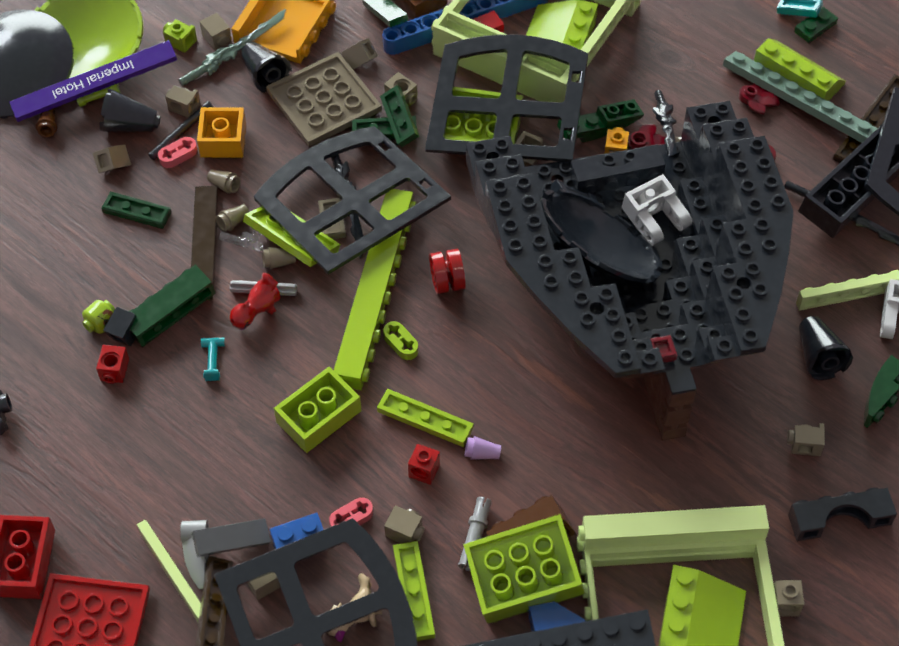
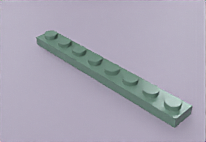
[723,51,877,143]

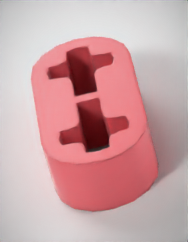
[158,137,197,168]
[329,498,373,527]

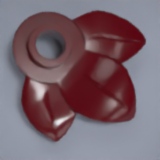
[739,84,780,115]
[628,124,666,149]

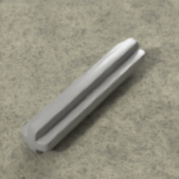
[230,280,297,296]

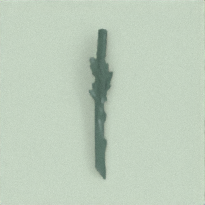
[178,9,286,86]

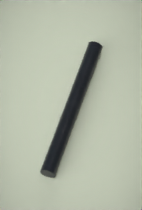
[148,101,213,160]

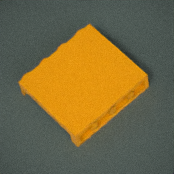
[231,0,336,64]

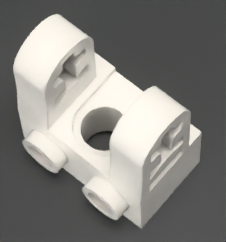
[622,174,692,246]
[880,279,899,339]

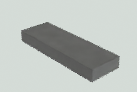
[192,518,271,557]

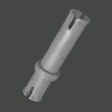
[458,497,492,571]

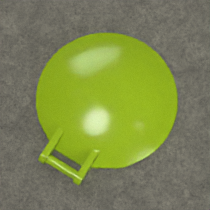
[35,0,143,107]

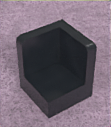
[103,307,137,347]

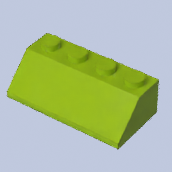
[754,38,846,101]

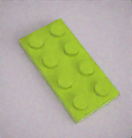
[243,207,340,267]

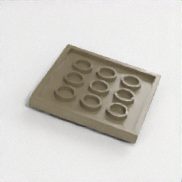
[266,52,382,147]

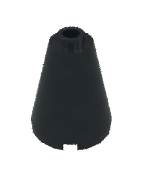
[241,42,292,93]
[99,89,161,132]
[799,316,853,380]

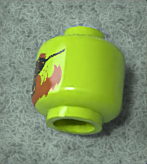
[82,300,115,334]

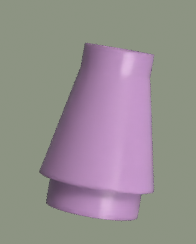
[465,436,501,460]

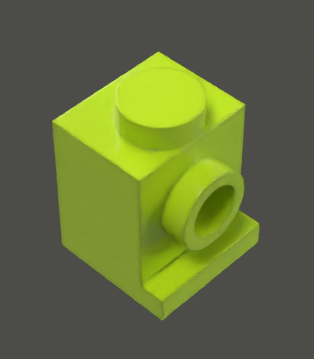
[163,19,197,53]

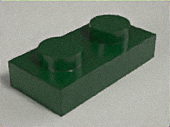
[794,7,838,43]

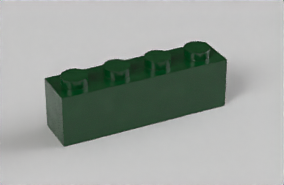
[129,264,216,347]

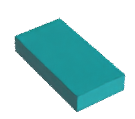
[777,0,823,17]

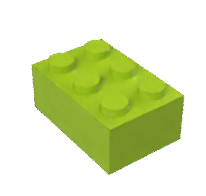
[274,366,362,453]

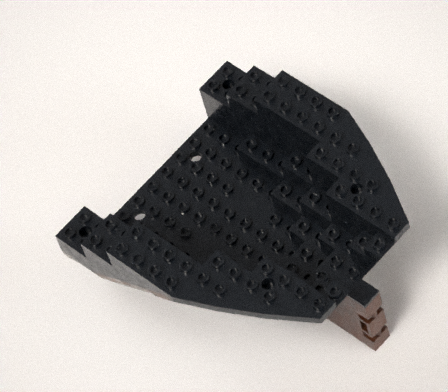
[466,101,794,441]

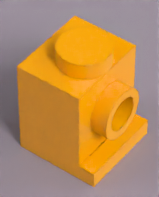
[604,127,629,154]

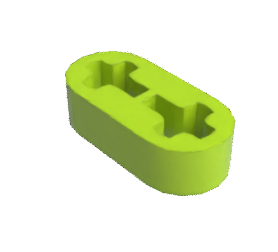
[383,321,418,360]

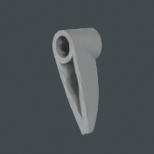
[180,520,209,590]

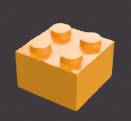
[197,107,246,158]

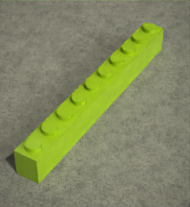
[334,189,417,391]

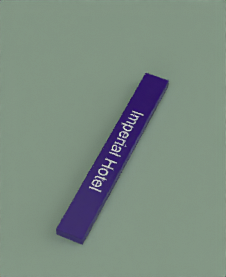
[9,40,177,122]

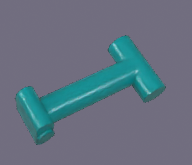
[201,337,225,381]

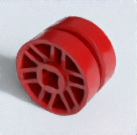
[429,248,466,294]

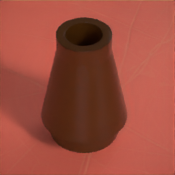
[36,109,57,137]

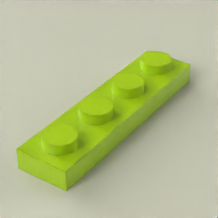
[377,389,474,447]
[393,541,435,641]

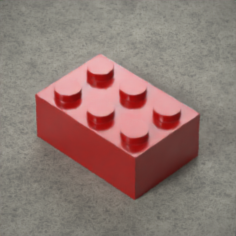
[0,515,55,599]

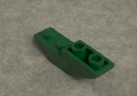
[557,99,644,143]
[864,355,899,428]

